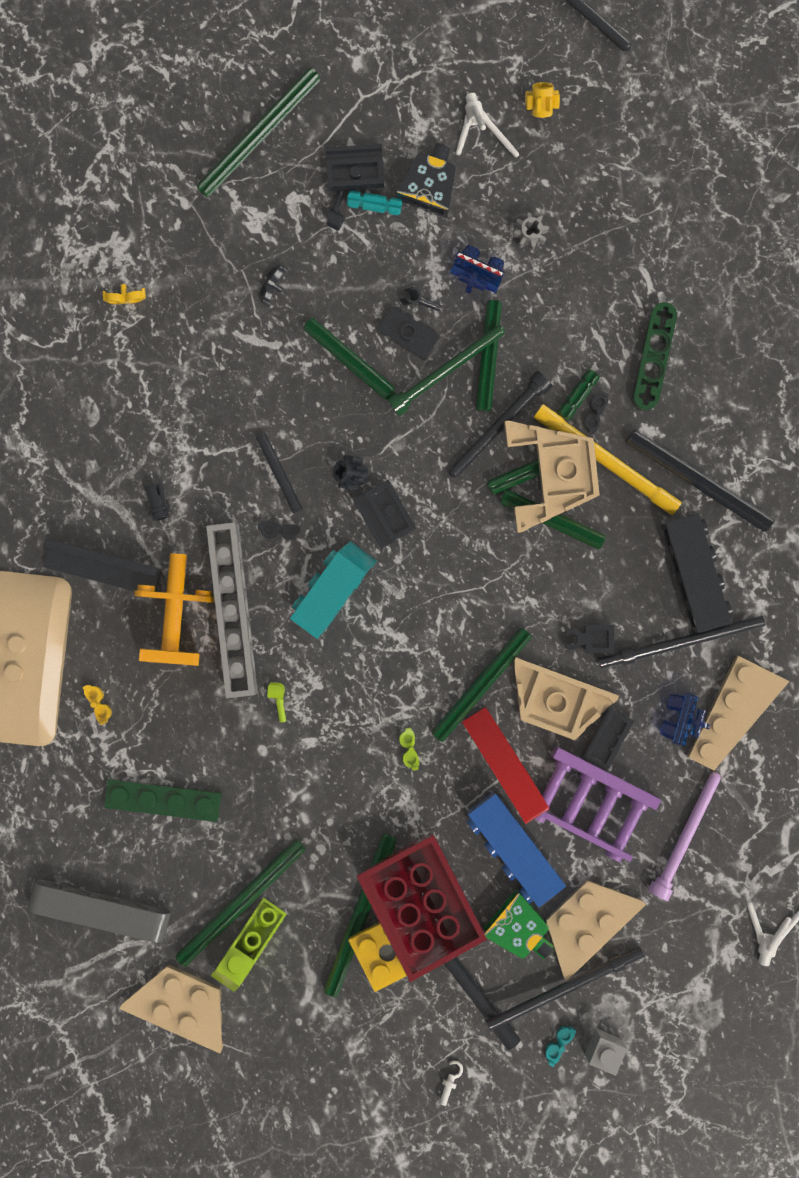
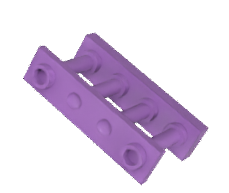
[535,745,661,862]

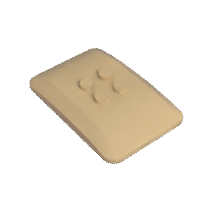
[0,571,72,746]

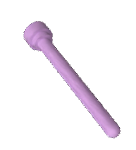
[647,772,721,901]

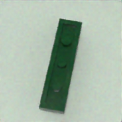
[104,779,222,822]

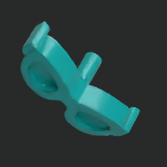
[545,1026,576,1067]

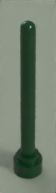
[387,325,505,417]

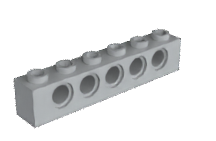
[206,522,258,698]

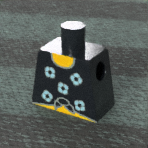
[397,143,456,218]

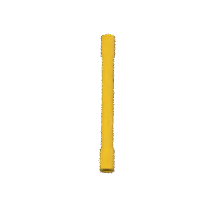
[533,404,682,516]

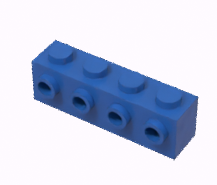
[466,791,566,907]

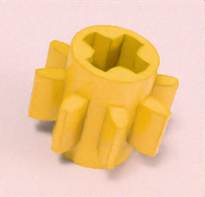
[525,82,560,118]

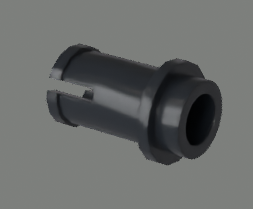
[144,483,171,521]

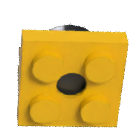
[349,922,406,992]

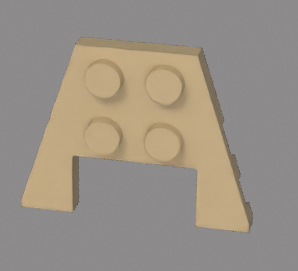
[504,421,600,533]

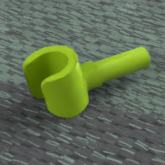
[267,682,286,722]

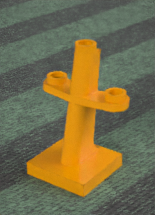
[134,553,215,666]

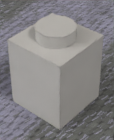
[585,1028,627,1076]

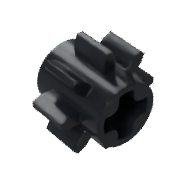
[333,455,368,491]

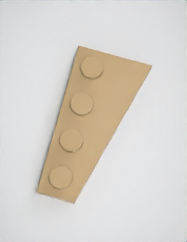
[686,656,789,770]

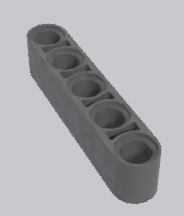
[27,880,170,943]

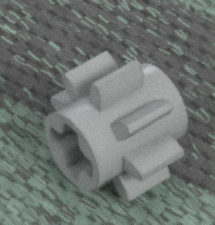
[513,213,549,251]

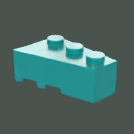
[290,541,377,639]

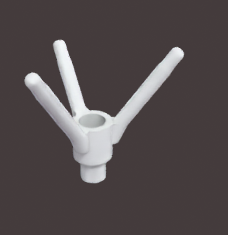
[455,93,519,157]
[747,903,799,966]

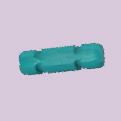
[347,190,402,215]

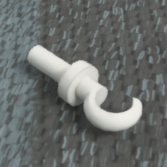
[439,1060,463,1106]

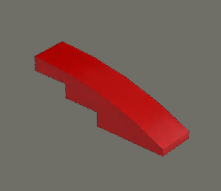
[462,707,550,824]

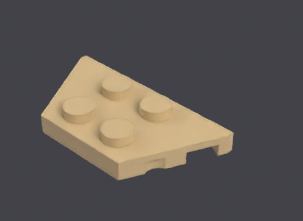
[514,657,619,740]
[545,879,646,981]
[120,964,223,1053]

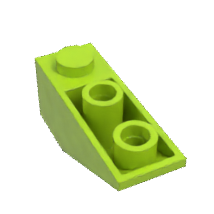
[211,898,287,992]

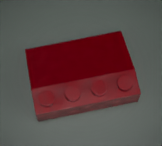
[356,833,487,982]

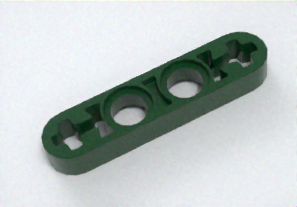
[632,302,677,412]

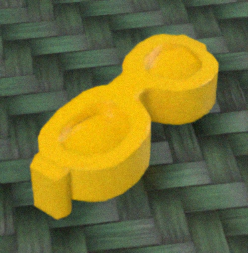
[103,284,146,304]
[83,685,112,725]

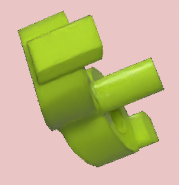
[399,727,419,771]

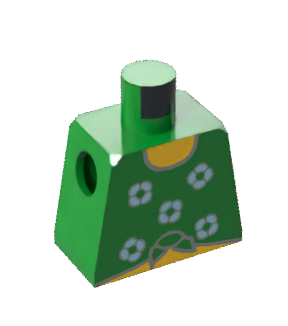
[482,888,554,959]

